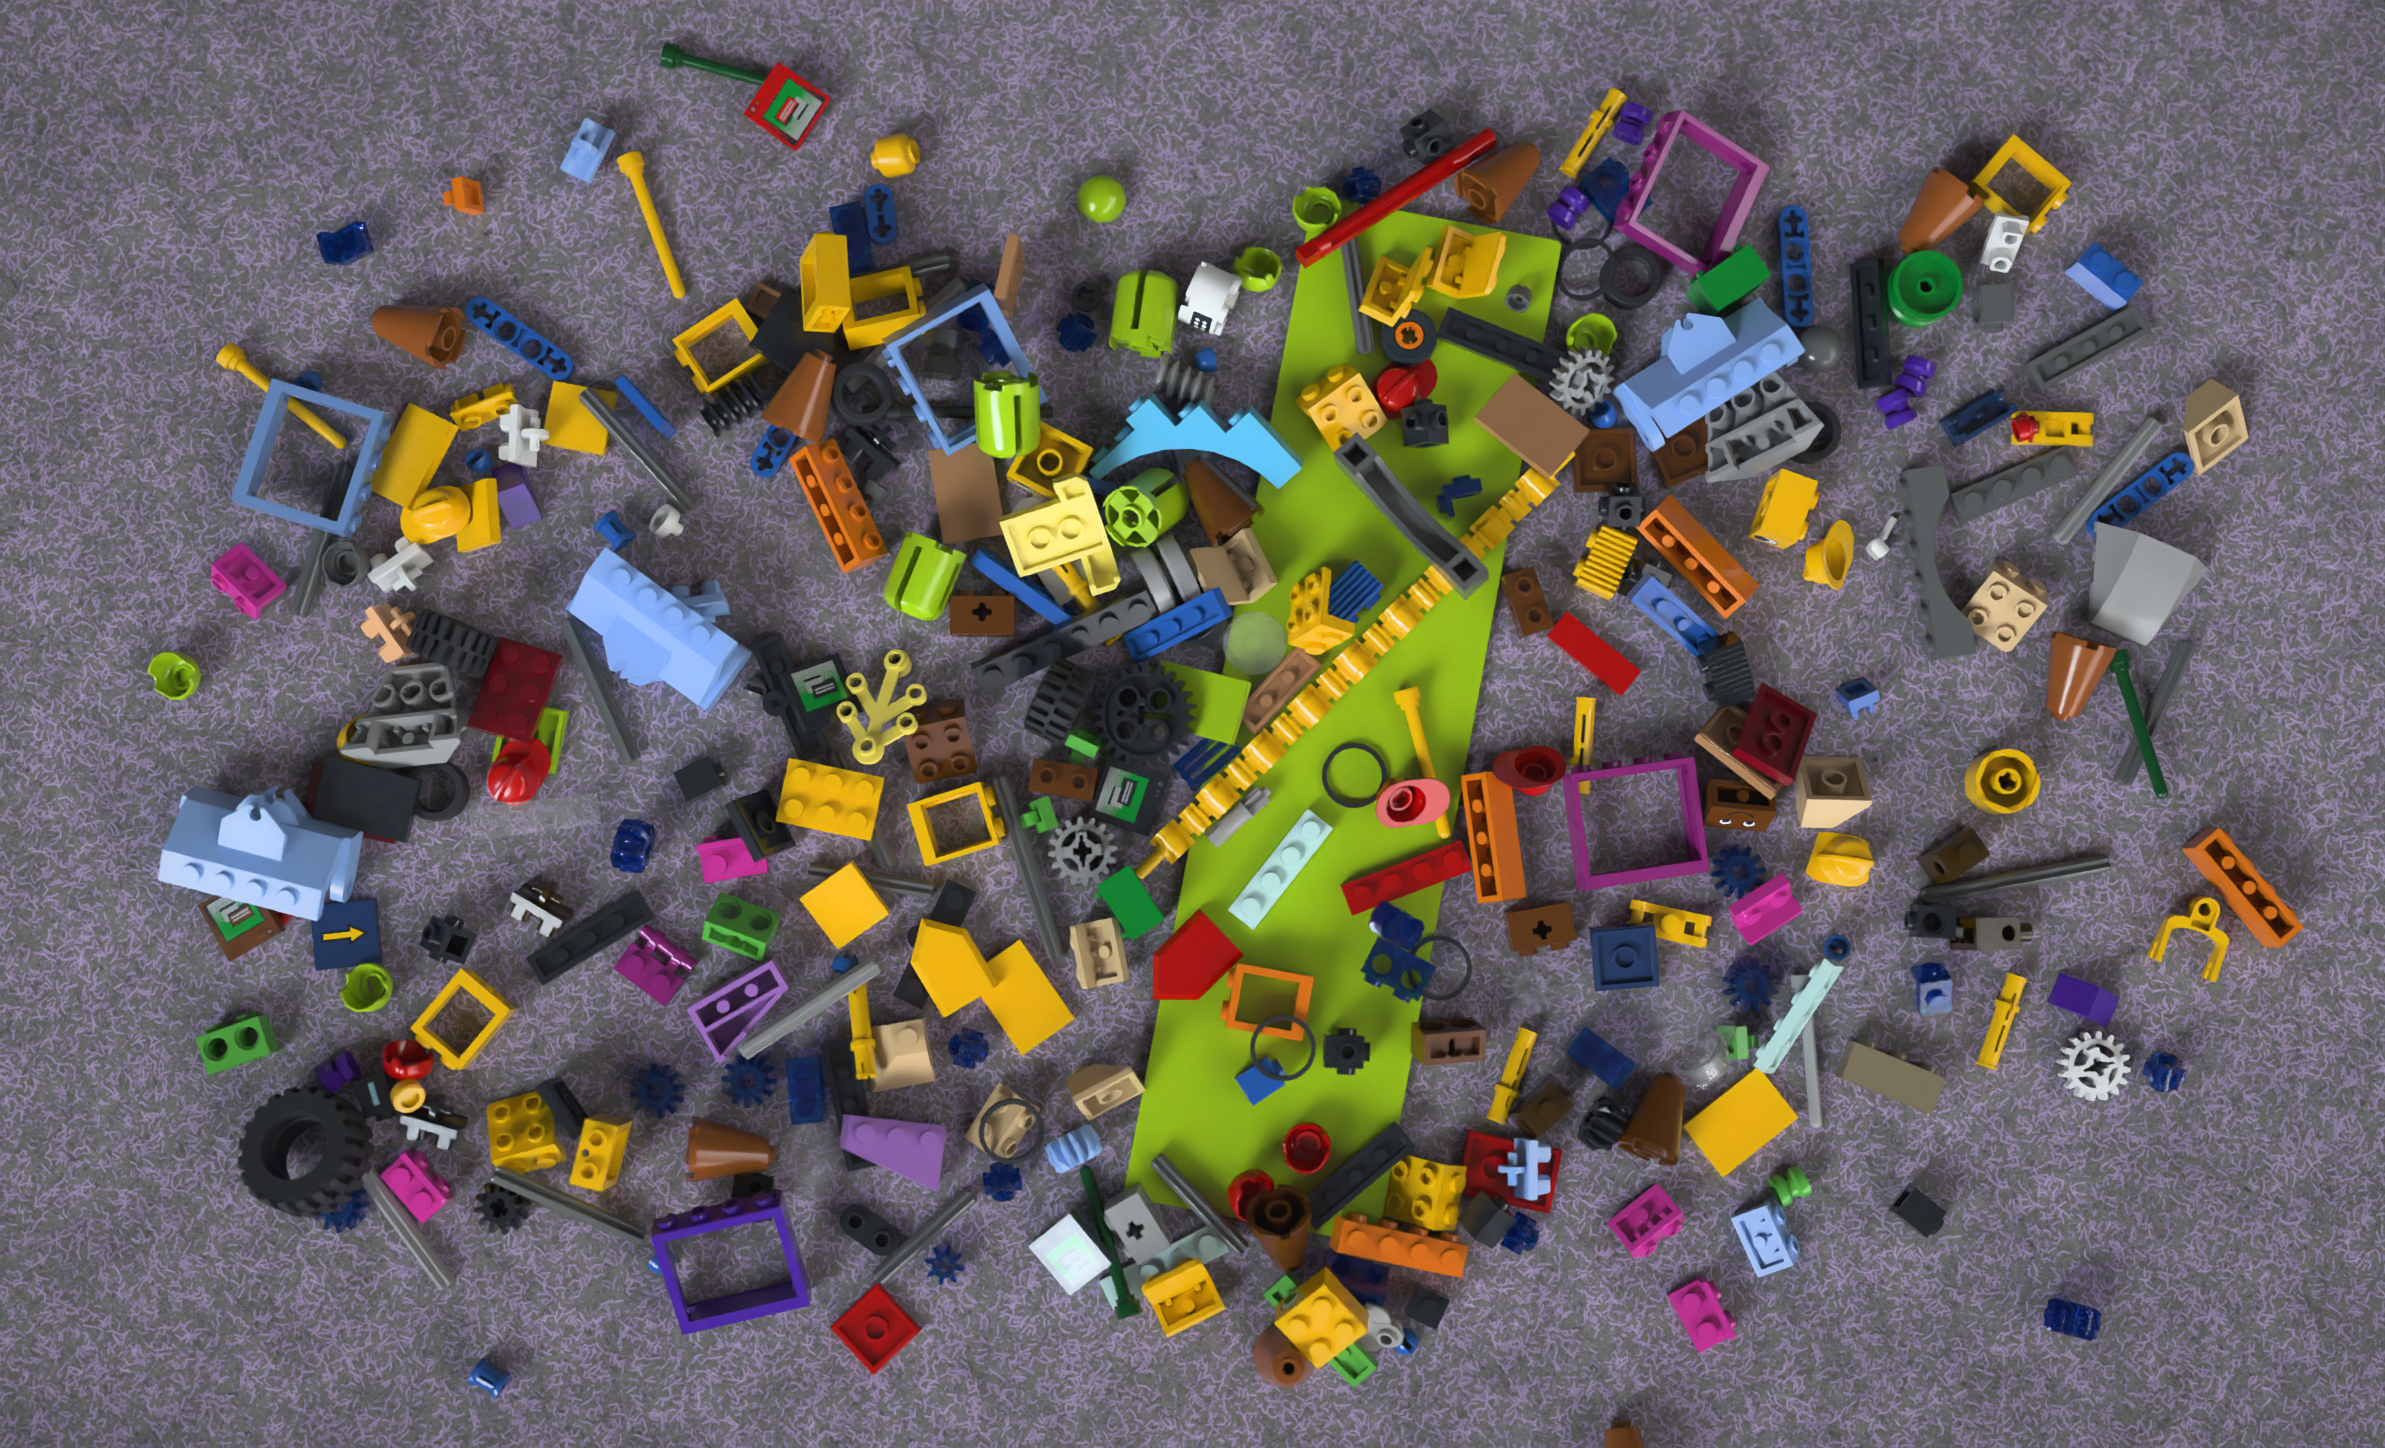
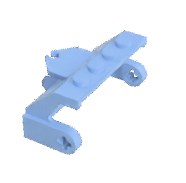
[1612,297,1805,452]
[565,547,752,712]
[158,786,363,921]

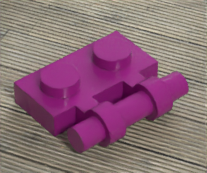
[613,924,698,1006]

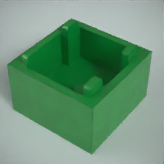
[1685,244,1771,317]
[1095,865,1165,941]

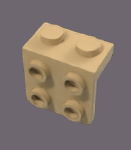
[1186,528,1279,605]
[1960,558,2048,652]

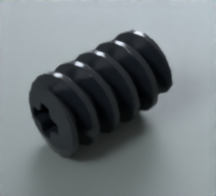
[699,372,770,438]

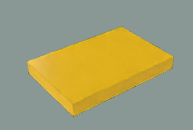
[370,403,459,511]
[981,939,1075,1056]
[1682,1067,1799,1177]

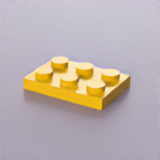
[775,758,885,841]

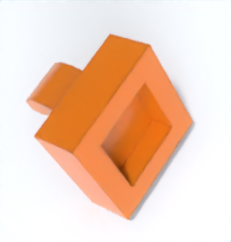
[443,176,485,215]

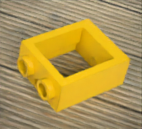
[1967,134,2072,236]
[799,231,851,333]
[842,266,927,351]
[673,298,769,398]
[907,782,1006,866]
[410,967,517,1070]
[569,1113,633,1191]

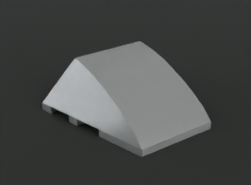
[1705,371,1824,483]
[2088,522,2208,646]
[340,662,461,769]

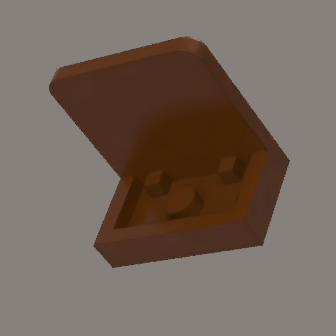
[901,699,978,784]

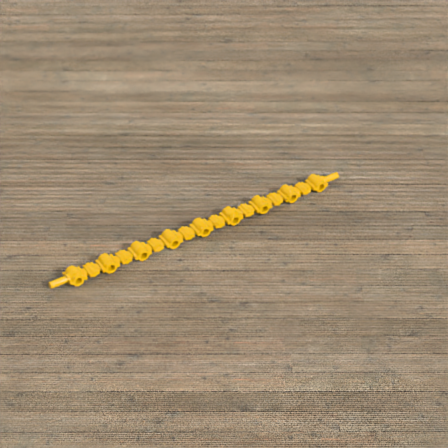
[1133,451,1576,880]

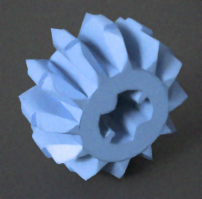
[1045,1125,1103,1173]

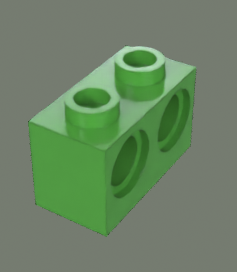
[702,892,780,962]
[196,1011,279,1075]

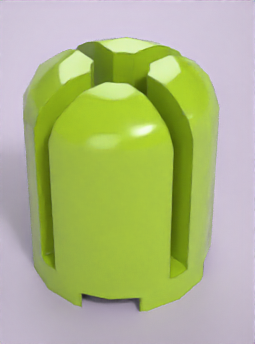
[1109,269,1180,358]
[973,370,1041,458]
[1103,467,1188,548]
[883,531,967,621]

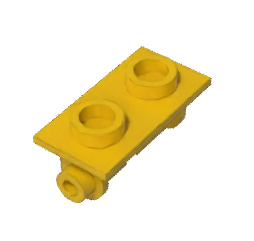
[450,382,519,432]

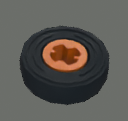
[1380,309,1437,367]

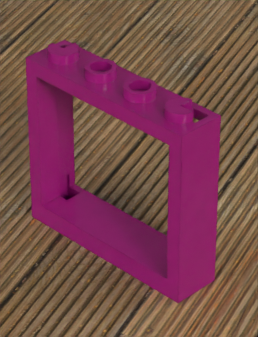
[1612,109,1770,279]
[1562,751,1710,890]

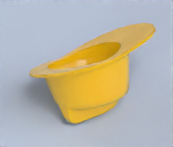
[400,486,471,545]
[1802,520,1854,590]
[1806,832,1874,887]

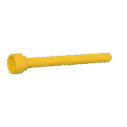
[617,151,686,299]
[216,342,347,449]
[1393,686,1451,838]

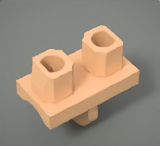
[360,603,417,663]

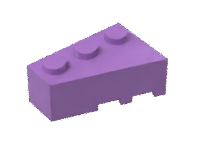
[686,954,790,1064]
[839,1114,946,1192]

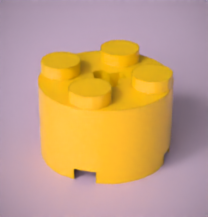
[1965,749,2040,814]

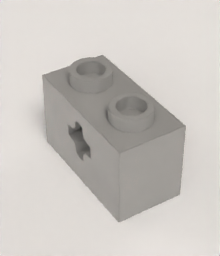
[1103,1182,1173,1265]

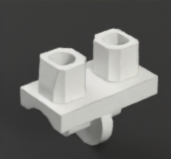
[1979,211,2029,273]
[499,404,549,468]
[367,536,434,593]

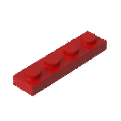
[1340,840,1473,916]

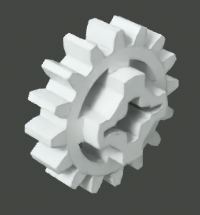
[2056,1030,2131,1101]

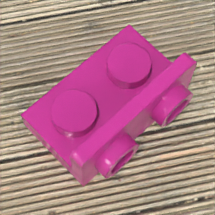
[210,541,287,620]
[695,832,770,884]
[1728,872,1803,945]
[379,1148,454,1224]
[1607,1183,1685,1259]
[1667,1276,1737,1353]

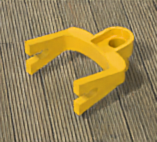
[2147,896,2229,983]

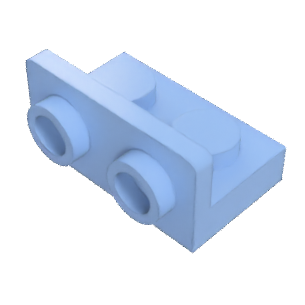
[1731,1197,1800,1277]

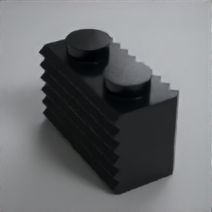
[1695,631,1757,709]

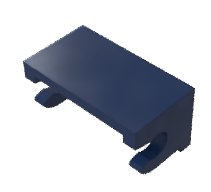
[1939,388,2019,448]

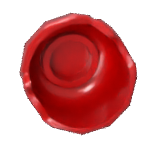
[382,1040,434,1081]
[1282,1122,1332,1174]
[1227,1168,1275,1221]

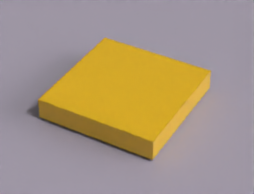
[541,381,618,456]
[456,478,501,552]
[799,860,891,949]

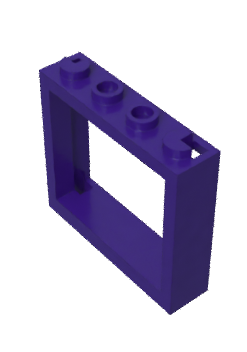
[651,1190,811,1335]

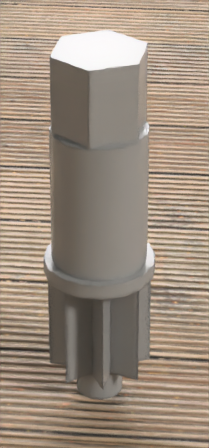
[1205,786,1271,848]

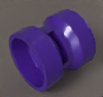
[1612,102,1653,146]
[1546,185,1590,230]
[1893,355,1937,398]
[1875,388,1918,431]
[315,1050,362,1093]

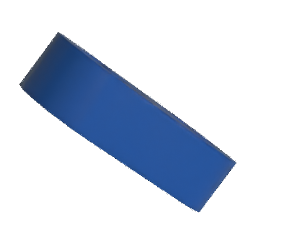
[865,184,898,246]

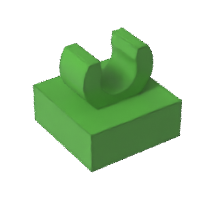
[1064,726,1104,766]
[1019,796,1059,834]
[1718,1025,1759,1060]

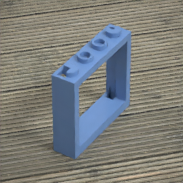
[881,283,1048,456]
[230,378,392,539]

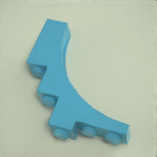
[1089,392,1303,489]

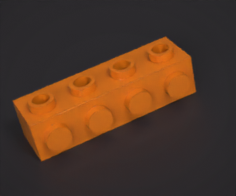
[789,438,889,574]
[1636,494,1760,619]
[1460,771,1527,904]
[2181,827,2304,948]
[1329,1212,1469,1278]

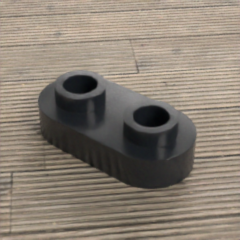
[840,1204,900,1256]

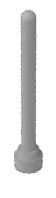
[1790,972,1823,1128]

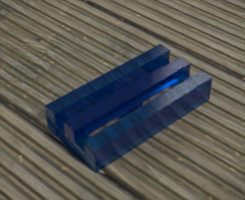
[1172,738,1243,791]

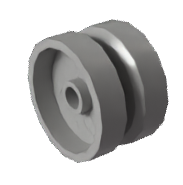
[1130,533,1201,615]

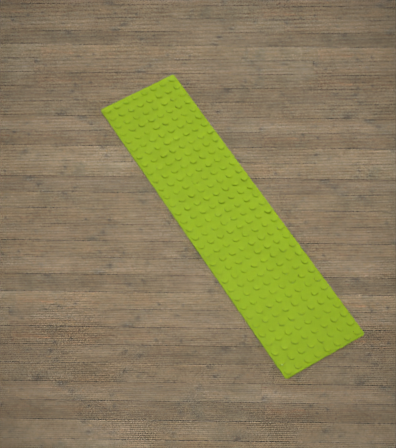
[1124,199,1561,1236]

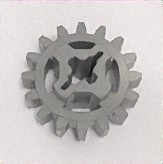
[1549,345,1615,416]
[1048,816,1118,886]

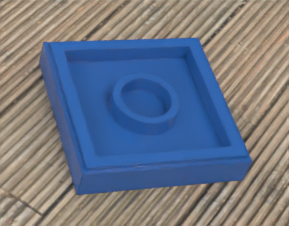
[614,375,677,440]

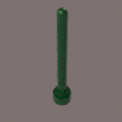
[660,42,769,86]
[2107,648,2168,799]
[1080,1165,1143,1320]

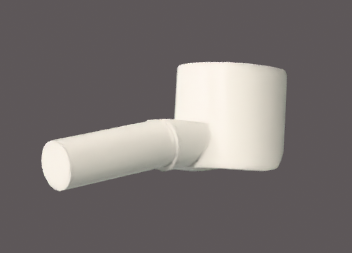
[1866,517,1897,561]

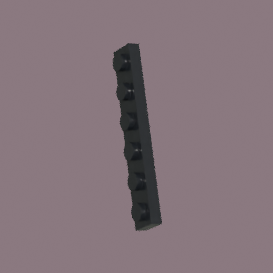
[971,585,1159,694]

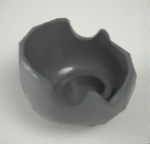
[1797,325,1844,373]
[322,540,370,589]

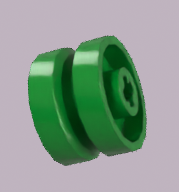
[1885,250,1963,329]

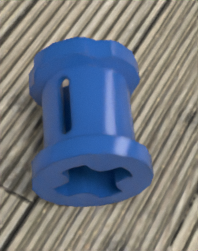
[593,510,636,553]
[467,1357,512,1399]

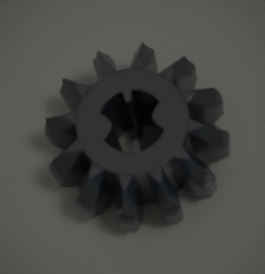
[1577,1096,1629,1154]
[474,1183,532,1235]

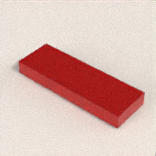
[1546,611,1641,696]

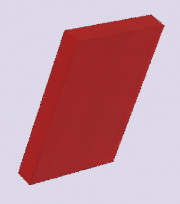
[1460,1129,1563,1214]

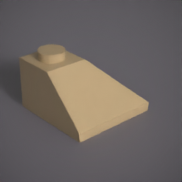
[2184,378,2249,476]
[1796,756,1872,828]
[869,1017,936,1092]
[1066,1064,1146,1121]

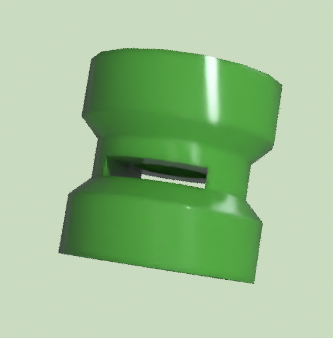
[1767,1164,1812,1207]

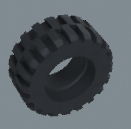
[237,1085,375,1218]

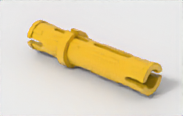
[1559,88,1627,179]
[1051,562,1124,647]
[1569,697,1597,794]
[1976,972,2027,1070]
[848,982,877,1080]
[1486,1027,1539,1125]

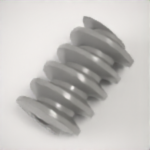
[1153,355,1224,409]

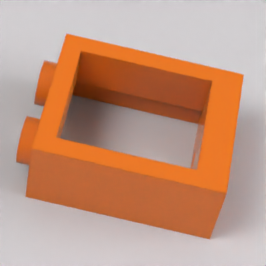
[1220,962,1314,1041]

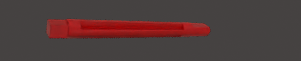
[1296,128,1496,269]

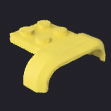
[999,472,1121,596]

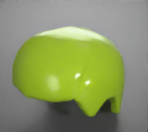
[1076,174,1126,223]
[1292,186,1342,234]
[1232,247,1283,293]
[1566,312,1617,364]
[147,651,201,700]
[340,963,393,1012]

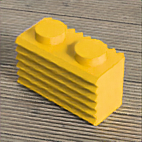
[1572,524,1638,600]

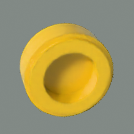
[390,1079,426,1113]

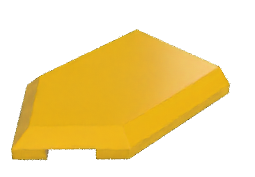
[910,918,999,1018]

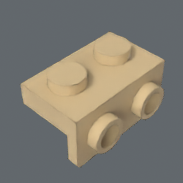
[1069,917,1130,989]
[964,1082,1040,1158]

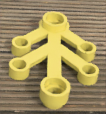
[836,649,927,764]

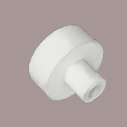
[649,504,684,538]

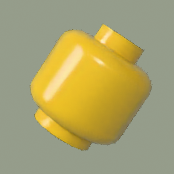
[870,133,920,178]

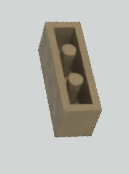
[1835,1037,1946,1114]

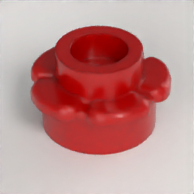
[2011,412,2038,443]

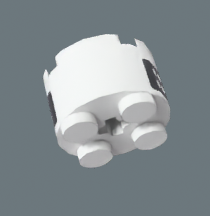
[1178,261,1243,336]

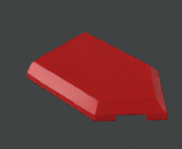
[1153,909,1244,1000]

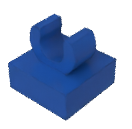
[1835,677,1880,720]

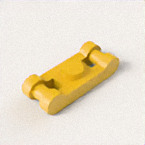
[2011,411,2094,447]
[1626,899,1713,949]

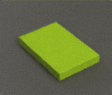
[1144,660,1252,745]

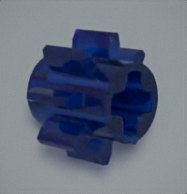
[1343,166,1382,207]
[1056,313,1097,352]
[976,327,1011,368]
[948,1027,989,1069]
[2142,1052,2187,1093]
[982,1162,1023,1202]
[1501,1211,1539,1255]
[925,1243,966,1285]

